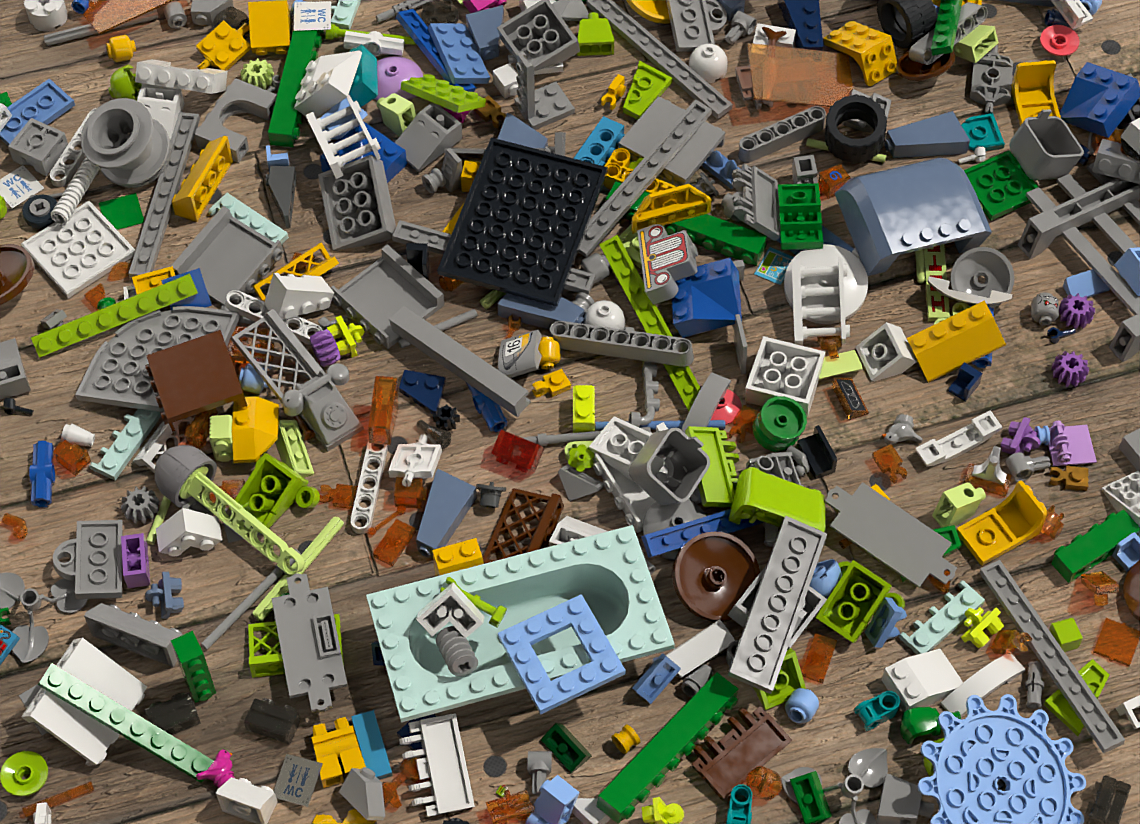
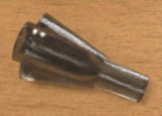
[416,419,451,449]

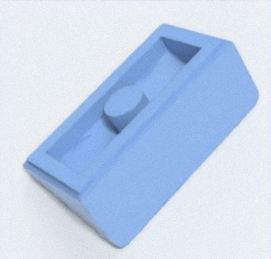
[1063,269,1110,298]

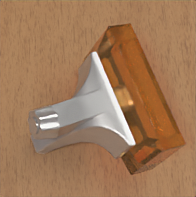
[963,446,1012,497]

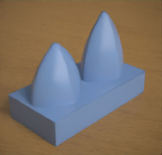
[702,150,740,189]
[864,597,907,648]
[633,653,681,704]

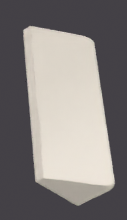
[666,620,735,678]

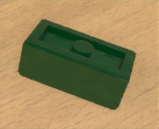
[541,723,592,773]

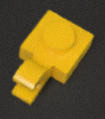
[601,74,626,110]
[532,368,571,398]

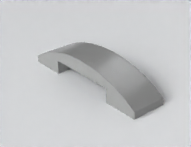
[681,372,731,434]

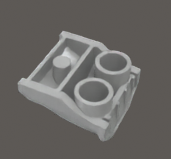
[746,452,803,486]

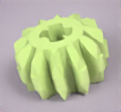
[240,58,274,90]

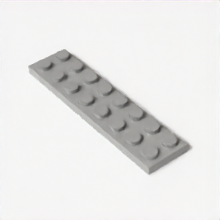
[727,516,827,694]

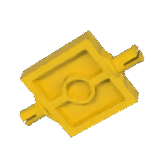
[196,20,251,71]

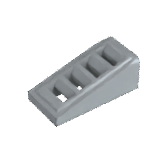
[441,148,462,192]

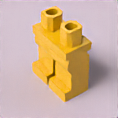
[311,717,366,788]

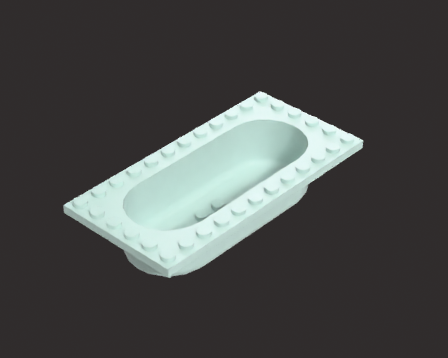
[366,525,675,723]

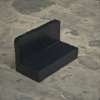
[406,243,430,281]
[797,425,838,479]

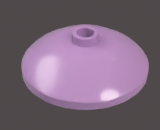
[374,57,423,101]

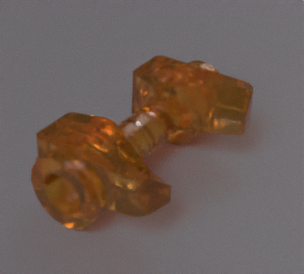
[382,758,427,808]

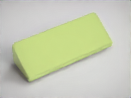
[819,350,863,380]
[275,420,314,478]

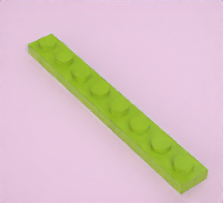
[31,273,198,358]

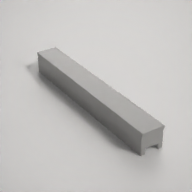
[389,306,531,418]

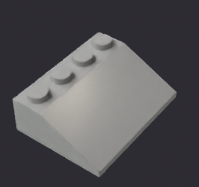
[318,155,396,251]

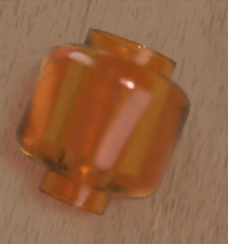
[746,766,782,800]

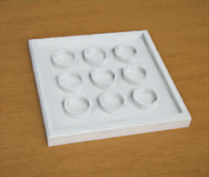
[21,201,136,298]

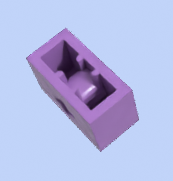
[121,533,151,588]

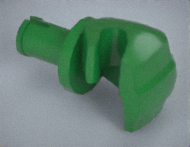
[900,707,961,744]

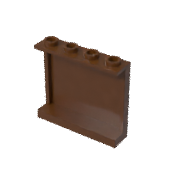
[145,330,248,432]

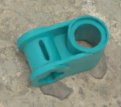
[853,691,900,731]
[726,784,753,824]

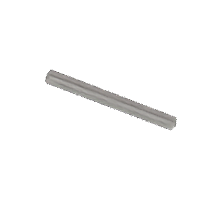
[44,8,158,46]

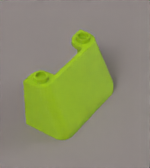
[729,467,826,532]

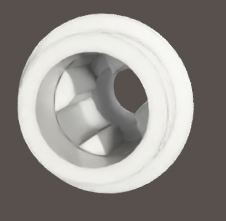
[61,424,95,447]

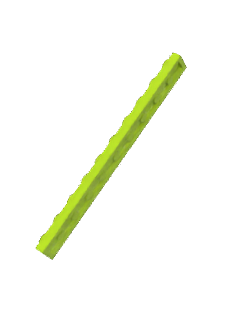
[599,235,701,412]

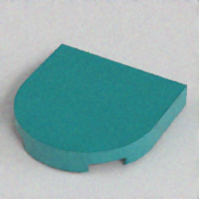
[961,113,1005,151]

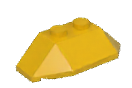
[631,184,712,234]
[232,396,279,463]

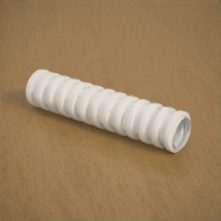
[51,158,100,224]

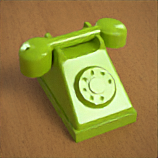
[229,453,320,533]
[816,560,905,643]

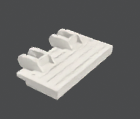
[399,713,475,817]

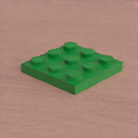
[964,150,1038,221]

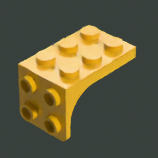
[823,21,897,86]
[1011,60,1061,126]
[956,480,1047,566]

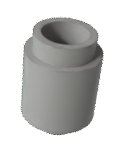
[163,0,187,29]

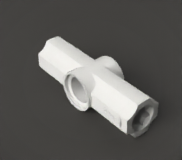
[344,31,404,57]

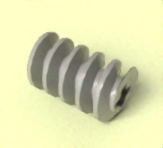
[436,626,478,676]

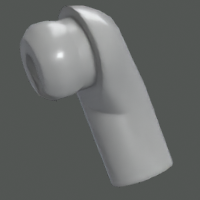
[786,446,809,477]

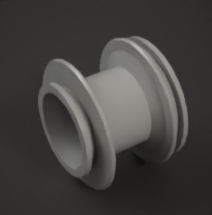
[81,98,171,188]

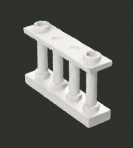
[306,95,381,179]
[791,257,850,346]

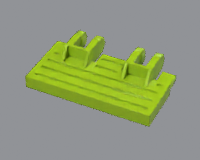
[685,426,739,507]

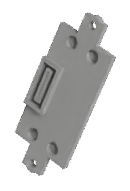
[825,482,957,588]
[272,573,348,713]

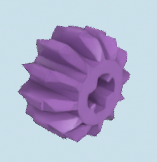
[1059,293,1095,329]
[310,329,340,367]
[1052,351,1089,387]

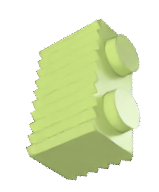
[209,415,233,462]

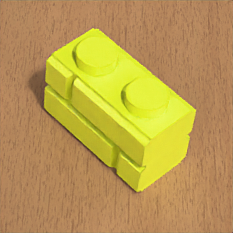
[573,385,595,433]

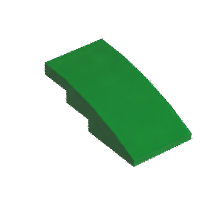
[778,183,823,250]

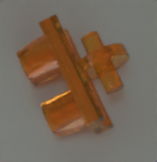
[486,790,534,824]

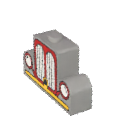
[637,224,698,305]

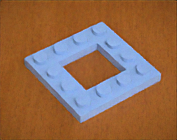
[498,594,626,715]

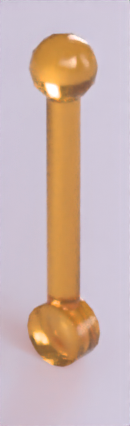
[368,505,406,536]

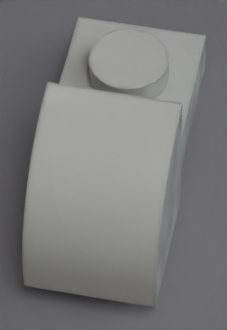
[792,155,818,184]

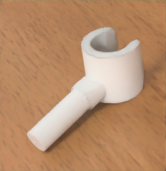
[958,147,986,164]

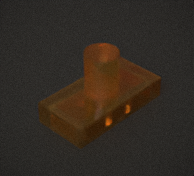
[373,519,416,567]
[1081,571,1119,606]
[802,633,837,684]

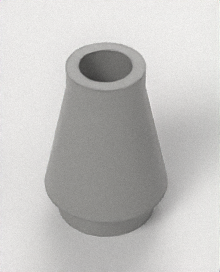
[681,664,713,697]

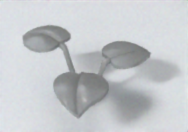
[0,572,88,663]
[781,748,888,824]

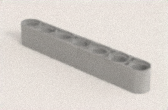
[550,321,694,366]

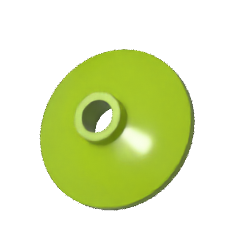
[0,751,48,797]

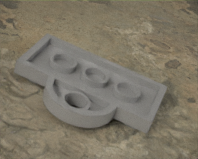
[666,0,727,52]
[53,520,123,599]

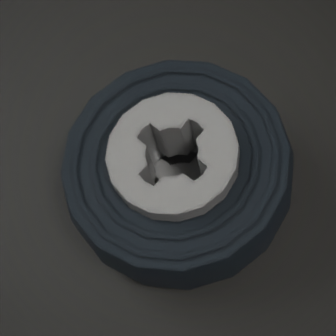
[22,194,57,229]

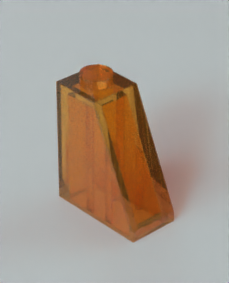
[368,376,398,445]

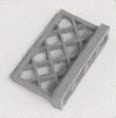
[231,309,324,403]

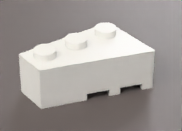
[264,273,334,319]

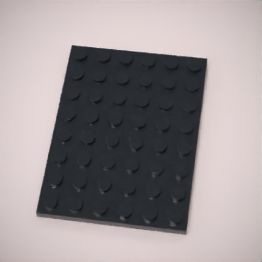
[437,137,608,307]

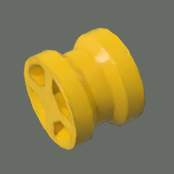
[611,724,641,754]

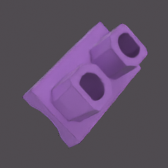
[1001,417,1041,454]

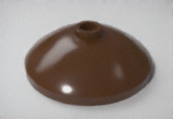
[896,50,955,81]

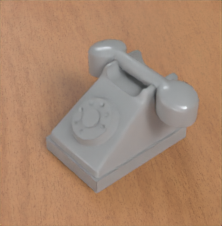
[282,363,364,452]

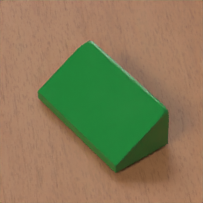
[790,771,832,824]

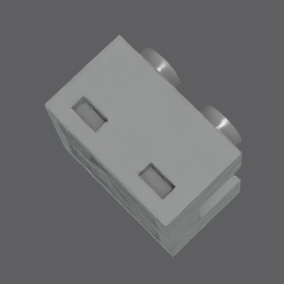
[8,118,68,176]

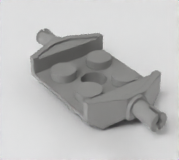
[970,45,1013,114]

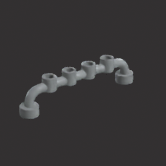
[623,327,660,427]

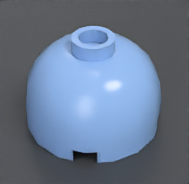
[809,559,842,599]

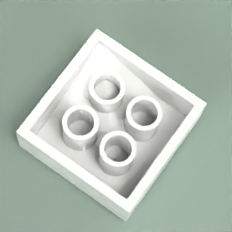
[294,51,362,119]
[745,336,826,418]

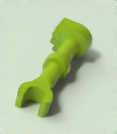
[440,577,507,628]

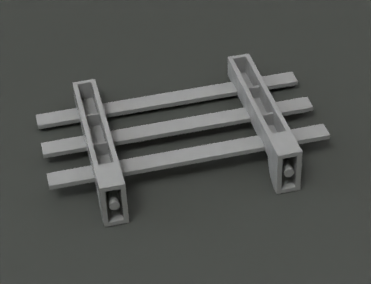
[1018,162,1140,362]

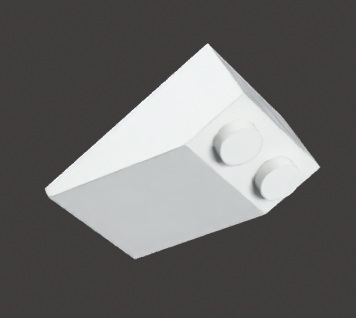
[589,416,666,481]
[882,649,963,713]

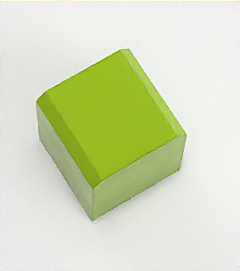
[1049,617,1083,652]

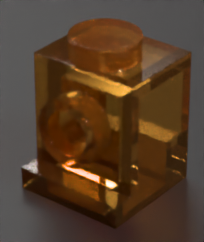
[53,440,91,476]

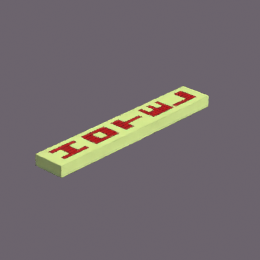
[924,244,950,322]

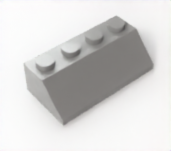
[84,603,183,667]

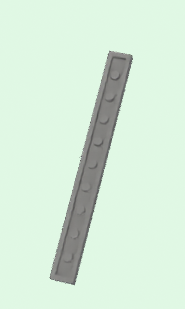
[587,0,733,119]
[578,99,712,258]
[128,112,200,279]
[392,220,595,295]
[980,560,1125,754]

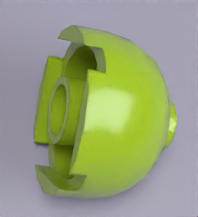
[108,64,142,101]

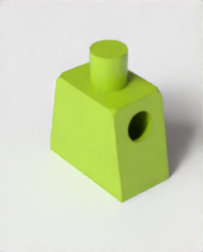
[577,12,614,56]

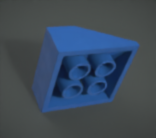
[1060,62,1140,138]
[320,121,407,183]
[672,258,742,338]

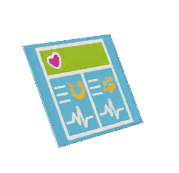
[754,247,794,285]

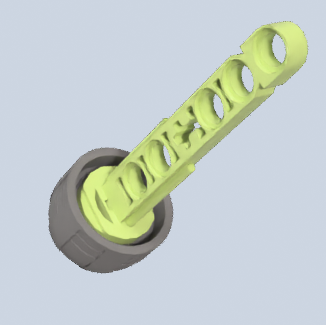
[155,445,305,575]

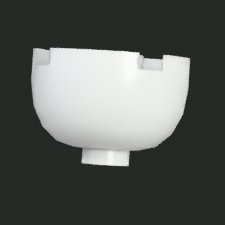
[689,43,728,83]
[584,300,625,330]

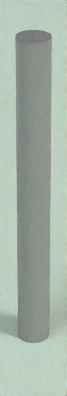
[398,309,478,349]

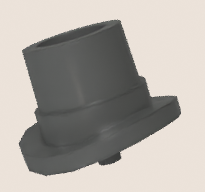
[693,172,719,197]
[476,482,507,508]

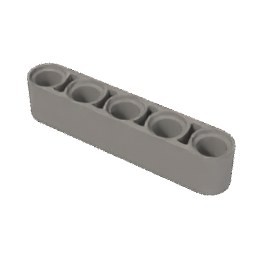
[909,2,988,65]
[738,106,826,163]

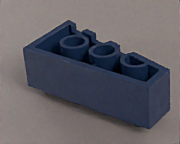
[777,0,823,62]

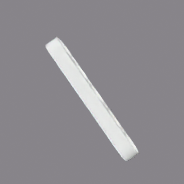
[50,108,97,187]
[225,290,323,345]
[351,436,388,534]

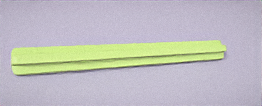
[253,517,344,621]

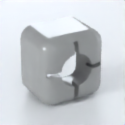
[1009,109,1084,180]
[629,428,710,505]

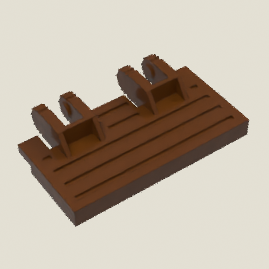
[691,706,792,801]

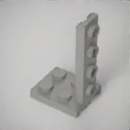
[514,52,575,130]

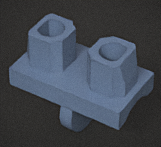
[145,572,184,619]

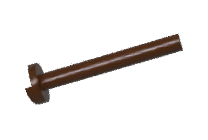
[294,414,316,442]

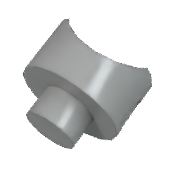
[721,192,743,222]

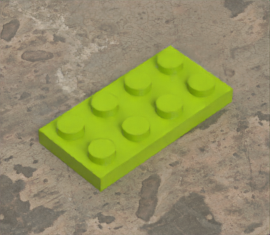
[400,74,486,113]

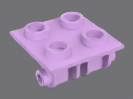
[1048,421,1097,467]

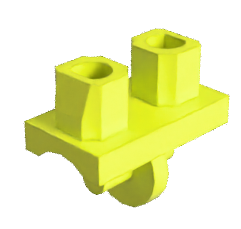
[327,315,365,358]
[960,607,1004,648]
[642,797,684,824]

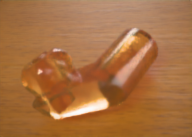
[2,513,28,539]

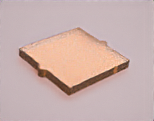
[1093,618,1140,666]

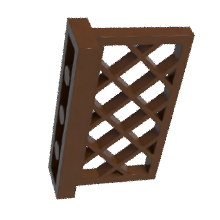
[483,488,564,564]

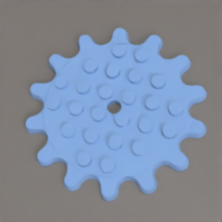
[917,694,1086,824]

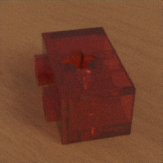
[491,430,545,474]

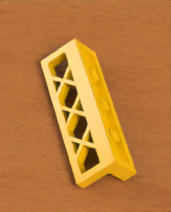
[252,243,339,302]

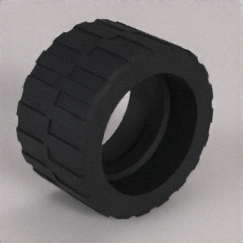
[877,0,938,48]
[824,95,887,163]

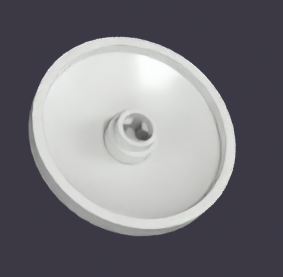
[784,244,868,324]

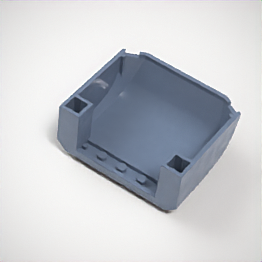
[835,158,992,276]

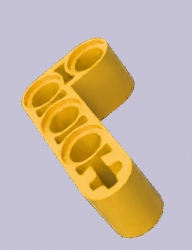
[603,148,675,194]

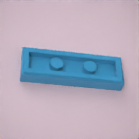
[351,710,393,779]

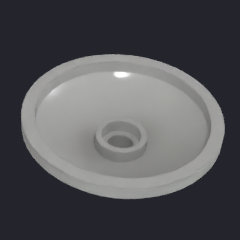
[950,247,1014,308]
[643,499,706,560]

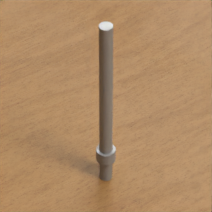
[520,427,651,447]
[201,549,301,650]

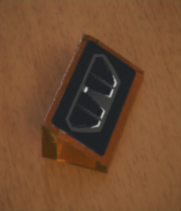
[832,378,869,420]

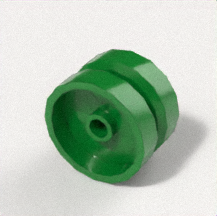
[752,396,807,452]

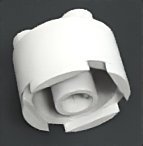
[24,0,68,32]

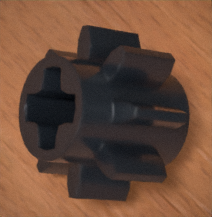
[433,404,460,433]

